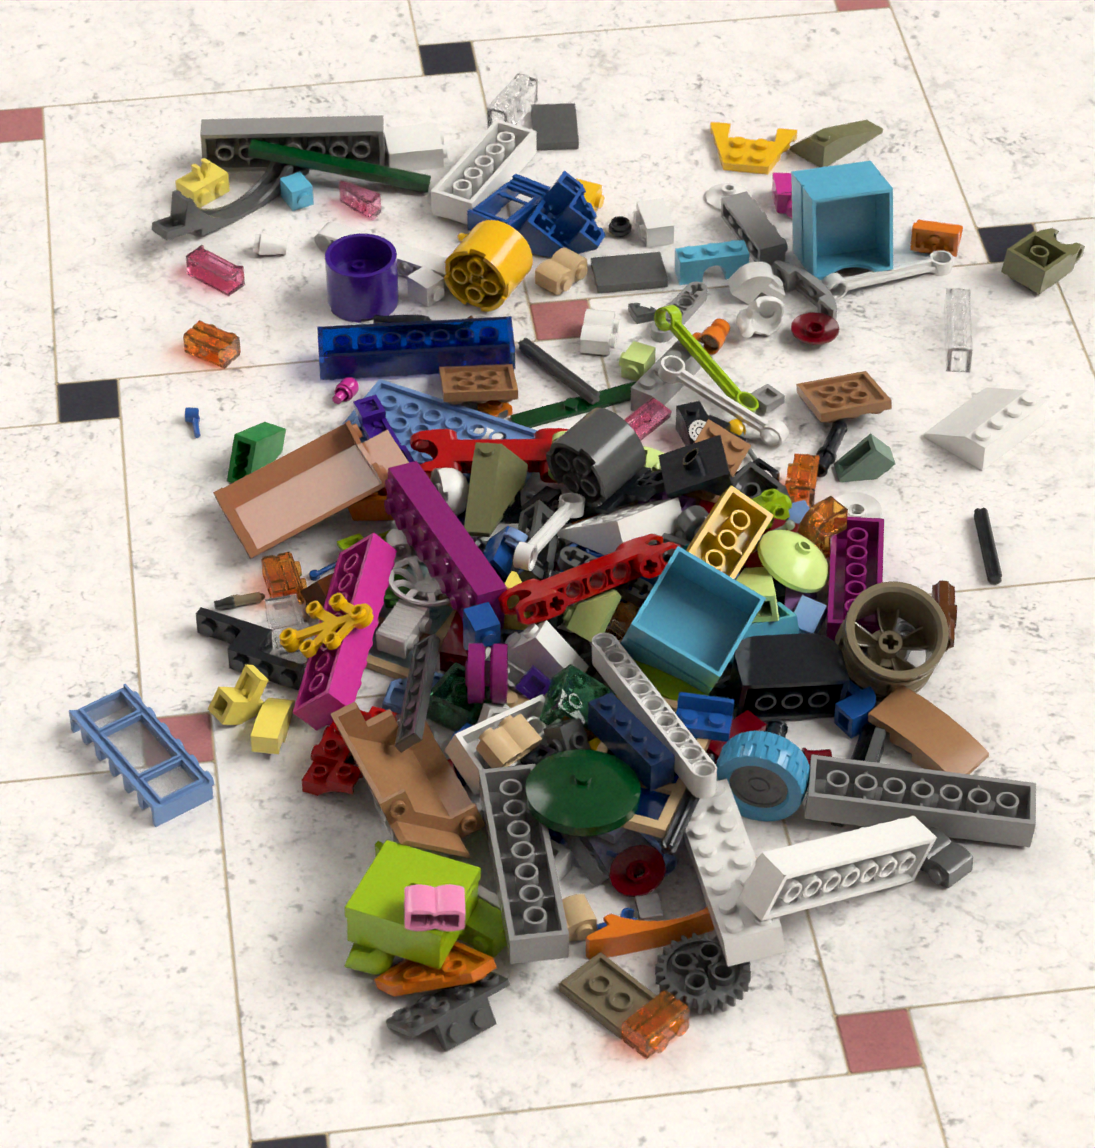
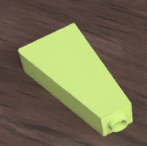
[736,567,779,623]

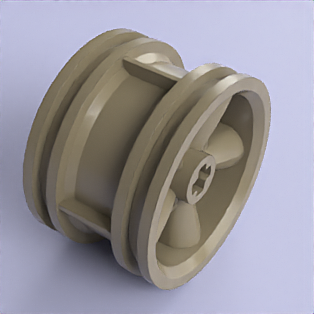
[834,581,949,702]

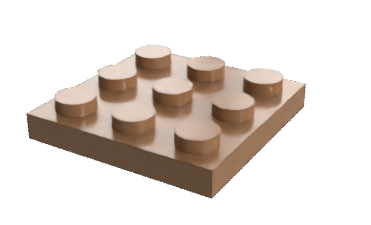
[439,364,518,405]
[796,371,892,423]

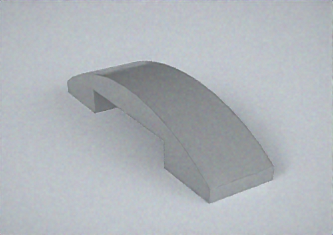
[774,260,837,320]

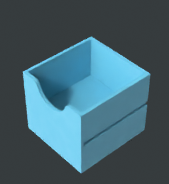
[791,161,893,280]
[620,546,766,695]

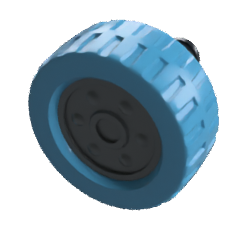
[716,719,810,822]

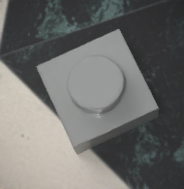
[750,384,785,413]

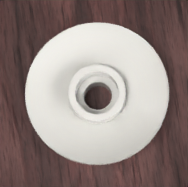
[706,183,752,211]
[830,492,882,518]

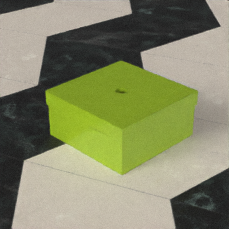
[345,840,481,969]

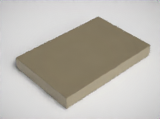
[559,952,663,1040]

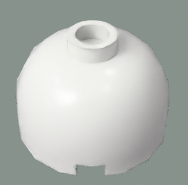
[430,468,470,517]

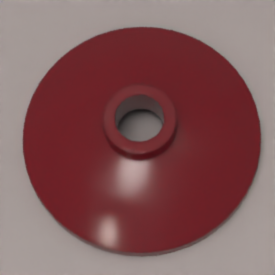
[791,312,839,345]
[610,845,666,897]

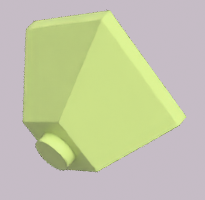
[563,588,622,642]

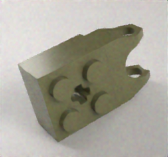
[1001,228,1085,294]

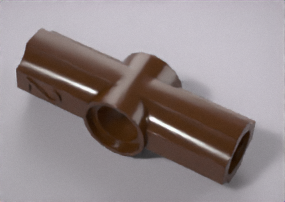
[932,580,957,652]

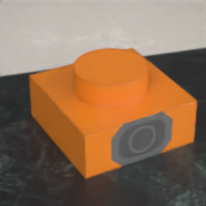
[478,400,512,419]

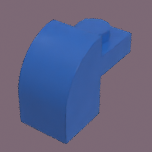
[834,680,876,739]

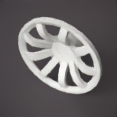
[389,556,450,609]

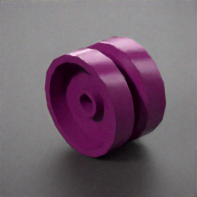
[465,643,508,704]

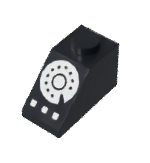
[676,401,709,446]

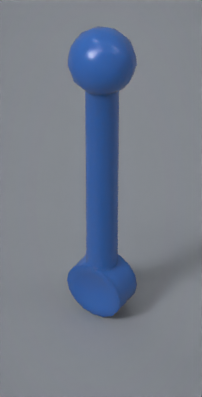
[309,561,337,581]

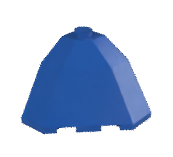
[518,170,605,258]

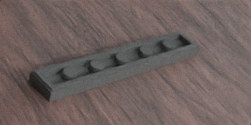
[395,633,441,753]

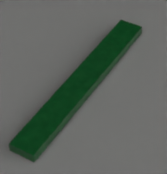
[248,139,431,193]

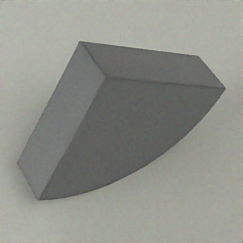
[628,303,656,324]

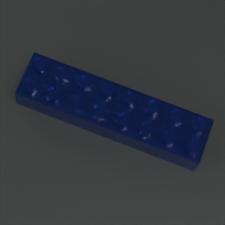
[317,316,515,380]

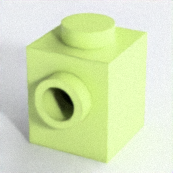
[619,341,656,381]

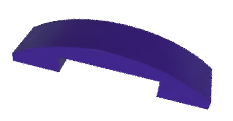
[353,395,414,463]

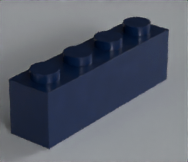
[588,692,675,792]

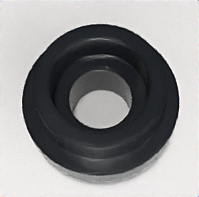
[608,216,632,237]

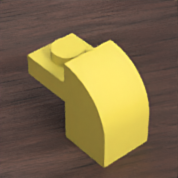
[208,665,269,725]

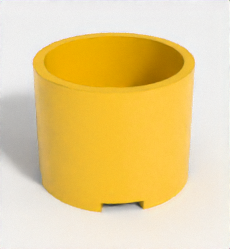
[444,220,533,312]

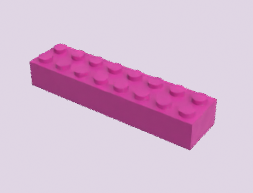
[293,533,397,731]

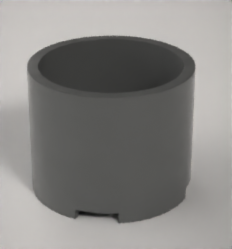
[546,408,646,507]

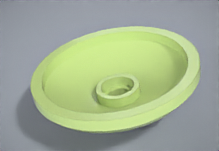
[758,530,830,593]

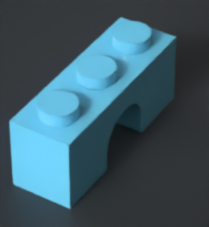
[674,240,750,285]

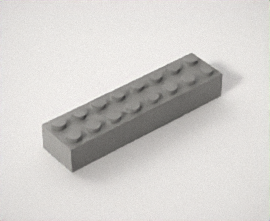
[200,115,385,172]
[804,755,1036,847]
[479,764,569,964]

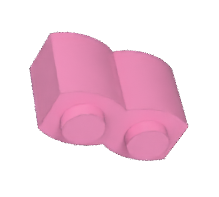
[404,884,465,931]

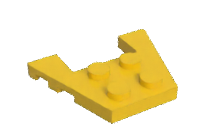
[710,122,797,174]

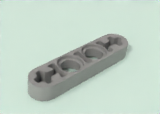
[651,282,707,343]

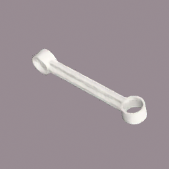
[822,250,953,300]
[658,355,789,448]
[513,493,585,571]

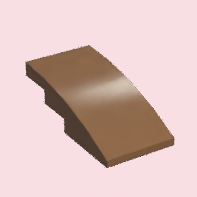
[868,685,989,774]

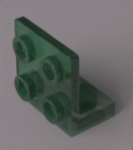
[539,664,614,733]

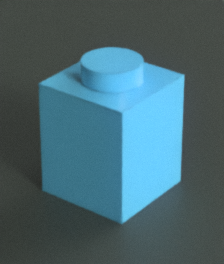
[280,172,314,211]

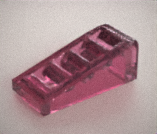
[339,180,381,221]

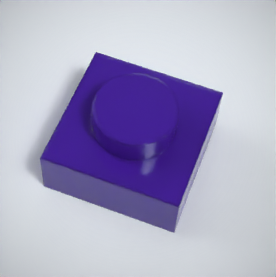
[515,665,554,700]

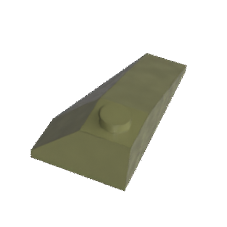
[790,120,883,168]
[464,442,528,537]

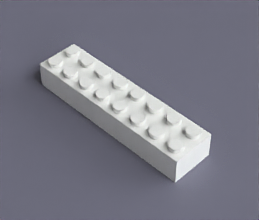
[683,779,785,966]
[739,816,937,921]

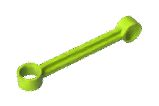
[654,304,759,413]

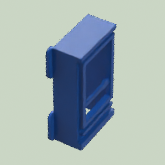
[467,174,551,231]

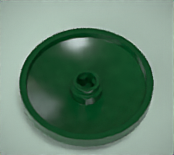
[525,749,641,836]

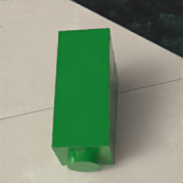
[227,422,286,483]

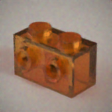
[785,453,820,512]

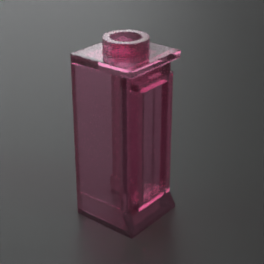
[186,245,245,296]

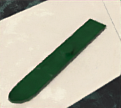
[510,381,637,428]

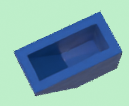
[463,602,501,650]

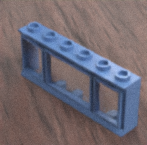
[69,683,214,827]

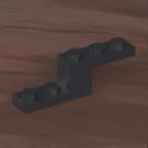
[196,607,305,691]

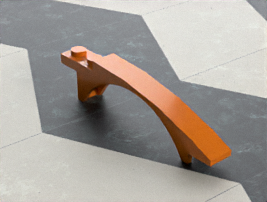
[586,857,757,960]

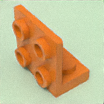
[910,220,963,257]

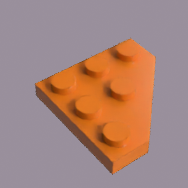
[374,941,497,997]

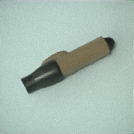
[214,592,265,609]

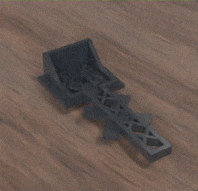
[549,435,735,525]

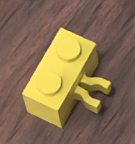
[175,158,230,208]

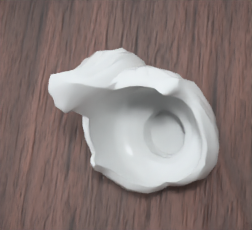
[736,296,784,338]

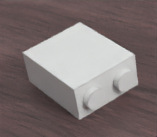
[384,123,447,171]
[505,620,589,699]

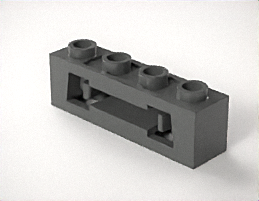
[510,500,558,582]

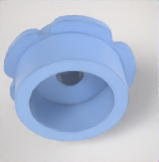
[503,527,528,549]

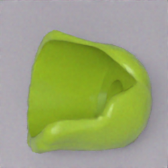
[344,943,395,975]

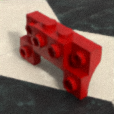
[302,706,398,796]

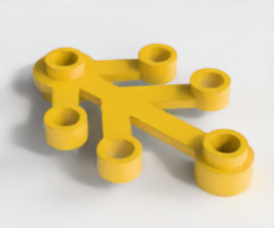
[279,593,374,658]

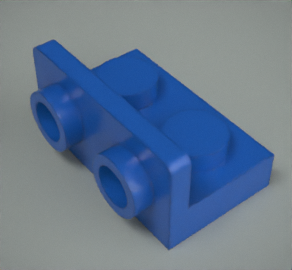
[676,692,734,742]

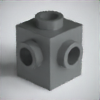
[543,718,591,753]

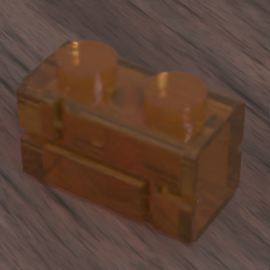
[183,320,241,369]
[261,552,307,610]
[622,990,690,1059]

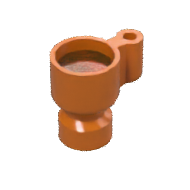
[693,319,730,355]

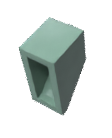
[834,433,895,482]

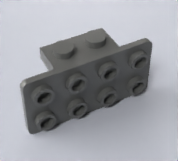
[386,972,510,1051]

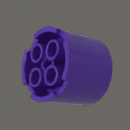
[325,233,399,323]

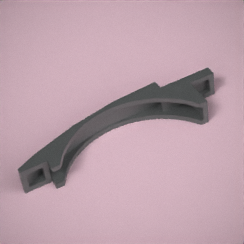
[152,161,309,240]

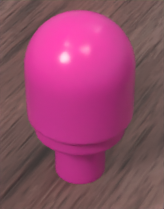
[332,377,359,404]

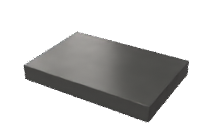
[531,103,579,150]
[591,252,668,293]

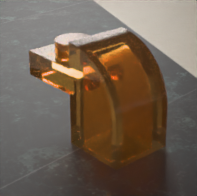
[798,496,848,559]

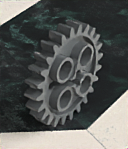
[655,932,751,1015]

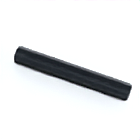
[974,508,1002,584]

